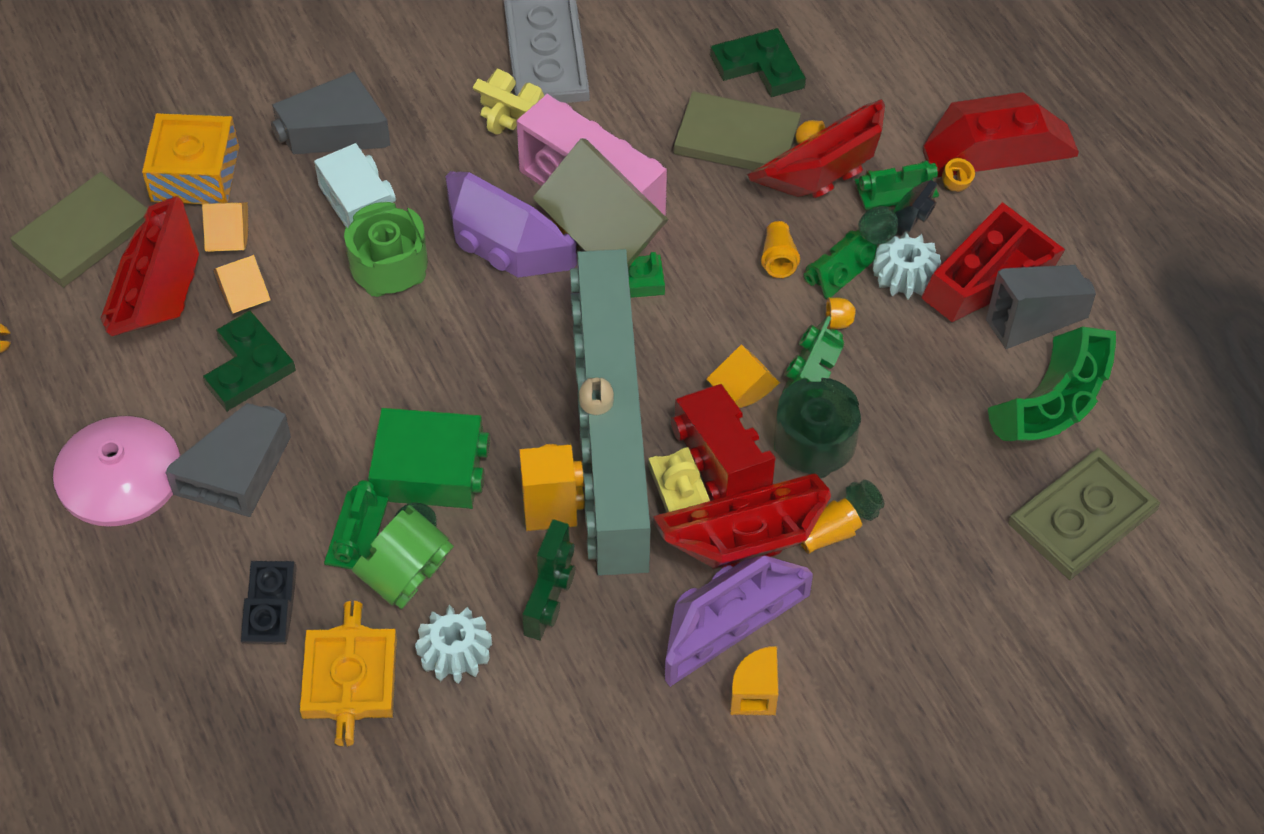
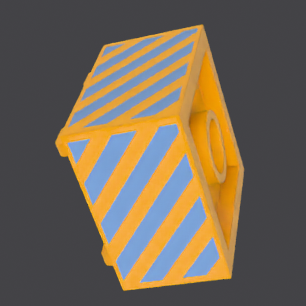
[142,113,239,204]

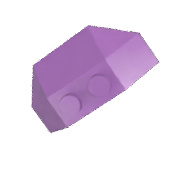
[446,171,577,277]
[665,555,813,686]

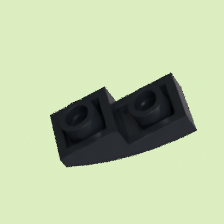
[875,180,938,243]
[241,561,297,644]

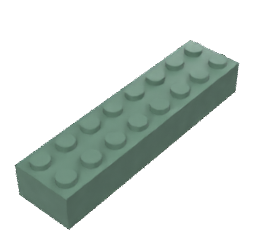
[570,249,650,576]

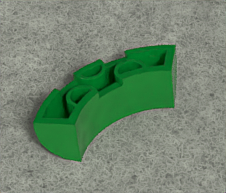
[988,326,1116,442]

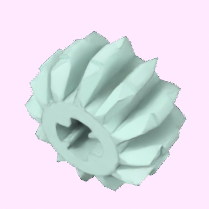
[873,231,941,299]
[415,605,492,684]

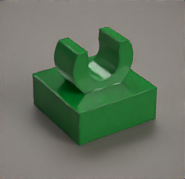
[628,252,665,298]

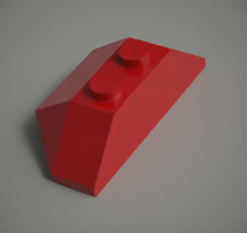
[923,92,1079,178]
[747,99,885,198]
[100,196,199,336]
[652,473,831,569]

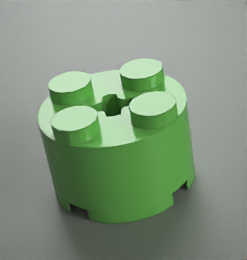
[344,202,428,297]
[352,505,454,610]

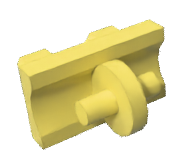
[472,68,545,135]
[648,447,710,512]

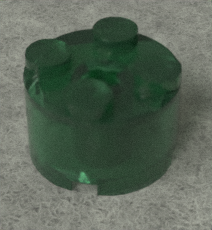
[774,378,861,479]

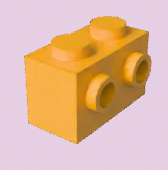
[519,444,585,531]

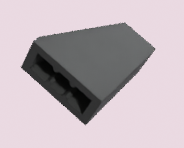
[271,72,391,154]
[986,265,1096,349]
[166,403,291,517]

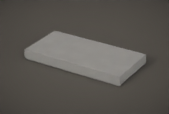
[504,0,590,103]

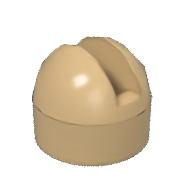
[579,377,614,415]

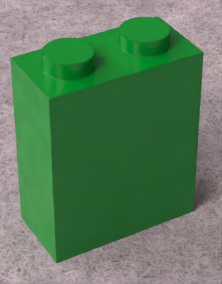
[368,408,490,509]

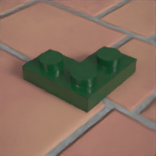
[710,28,806,97]
[203,310,296,412]
[522,519,575,641]

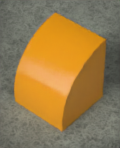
[202,202,248,251]
[213,255,270,313]
[706,344,780,408]
[730,646,778,715]

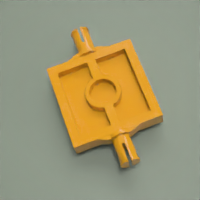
[300,601,397,746]

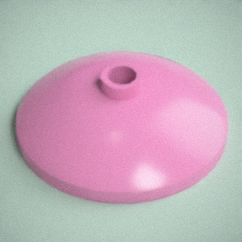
[53,416,180,526]

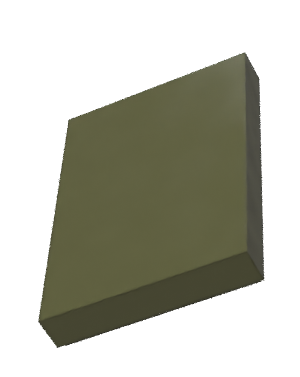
[674,91,801,170]
[533,138,669,267]
[10,172,148,288]
[1008,448,1161,580]

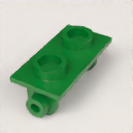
[854,160,939,210]
[803,225,877,300]
[782,316,844,401]
[324,480,389,570]

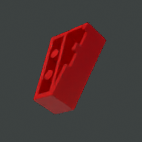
[921,202,1065,322]
[671,384,776,501]

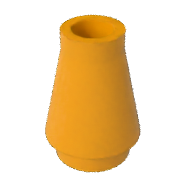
[761,221,800,278]
[801,498,862,554]

